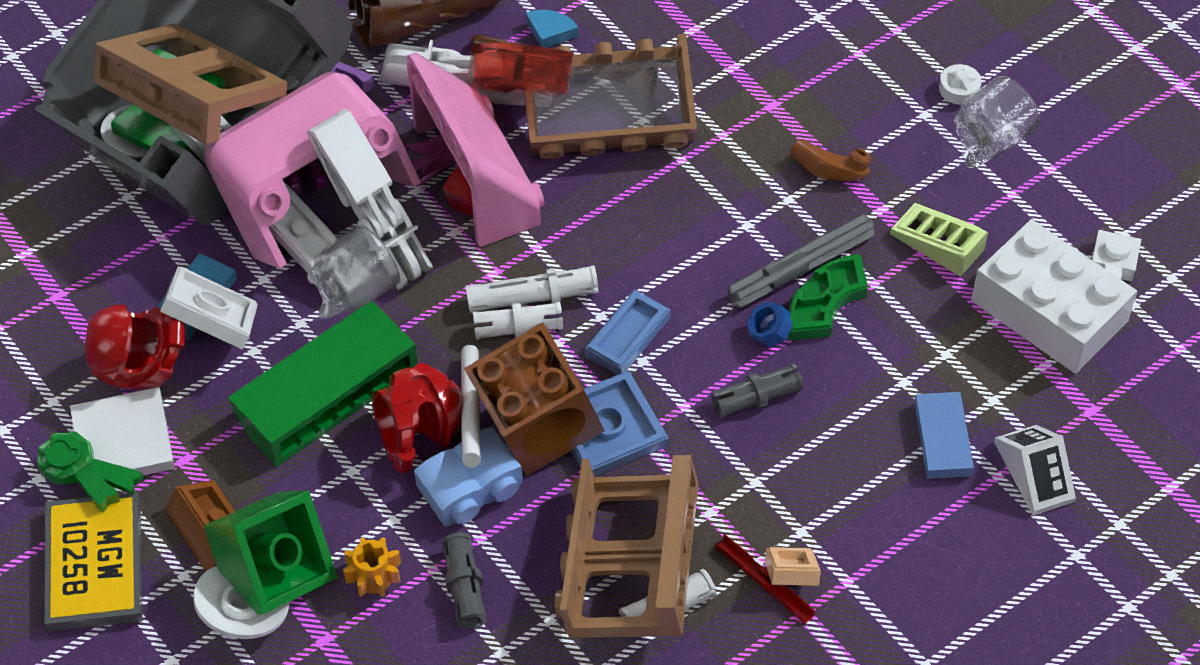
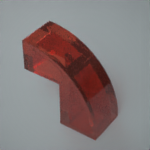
[466,43,574,97]

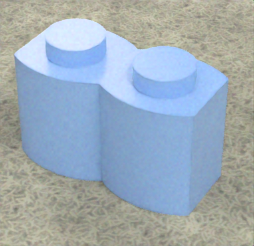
[414,427,523,527]

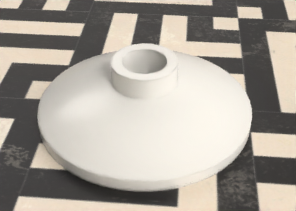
[193,566,289,639]

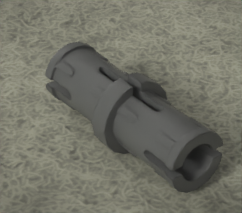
[710,363,803,419]
[441,532,487,629]

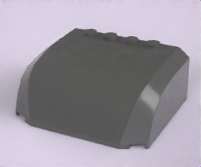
[35,0,353,226]

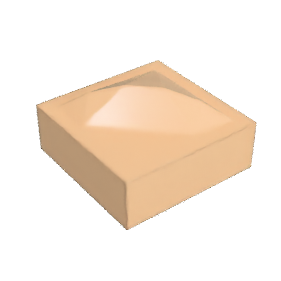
[765,547,821,586]

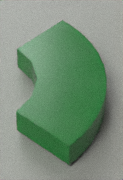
[788,254,868,341]

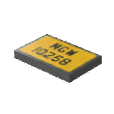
[44,492,143,632]

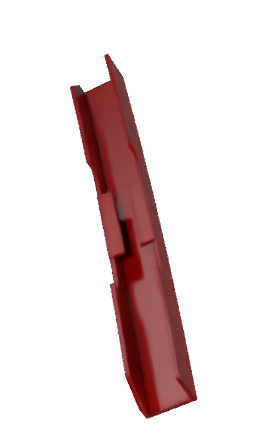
[714,534,815,625]

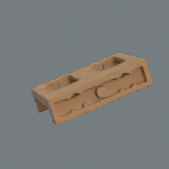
[94,23,287,144]
[554,455,699,638]

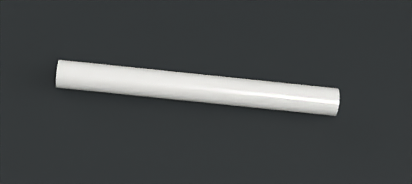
[461,345,481,468]

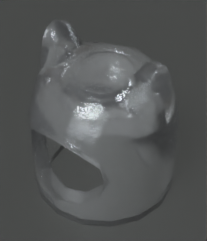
[953,76,1040,168]
[307,225,400,319]

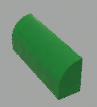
[228,300,418,468]

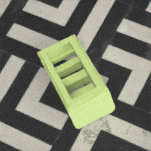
[890,203,988,277]

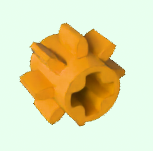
[343,537,401,597]

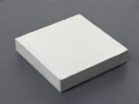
[160,267,258,350]
[70,387,175,476]

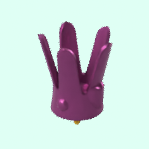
[404,135,457,186]

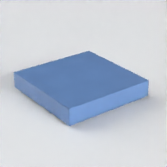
[571,371,669,477]

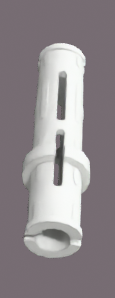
[466,265,599,313]

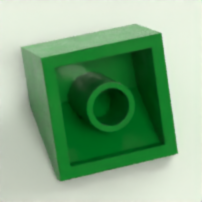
[203,490,338,615]

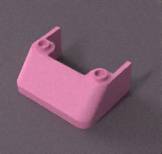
[204,72,421,269]

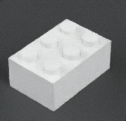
[971,219,1137,374]

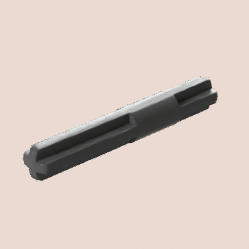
[727,214,875,308]

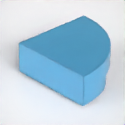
[526,10,578,49]

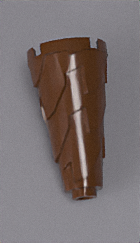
[348,0,501,49]

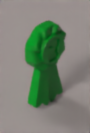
[37,431,143,512]

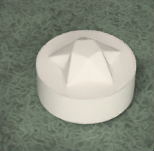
[939,64,981,105]

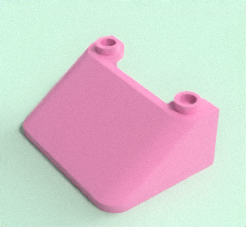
[407,52,545,247]

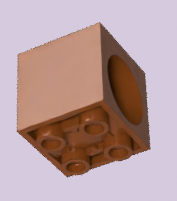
[464,322,605,476]

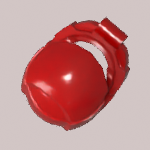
[84,304,185,391]
[372,363,463,473]

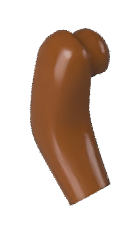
[790,139,871,182]

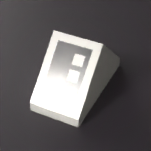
[994,425,1076,516]

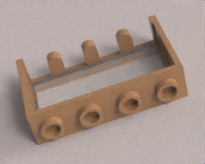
[521,34,697,159]

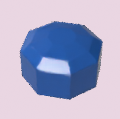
[746,301,793,348]

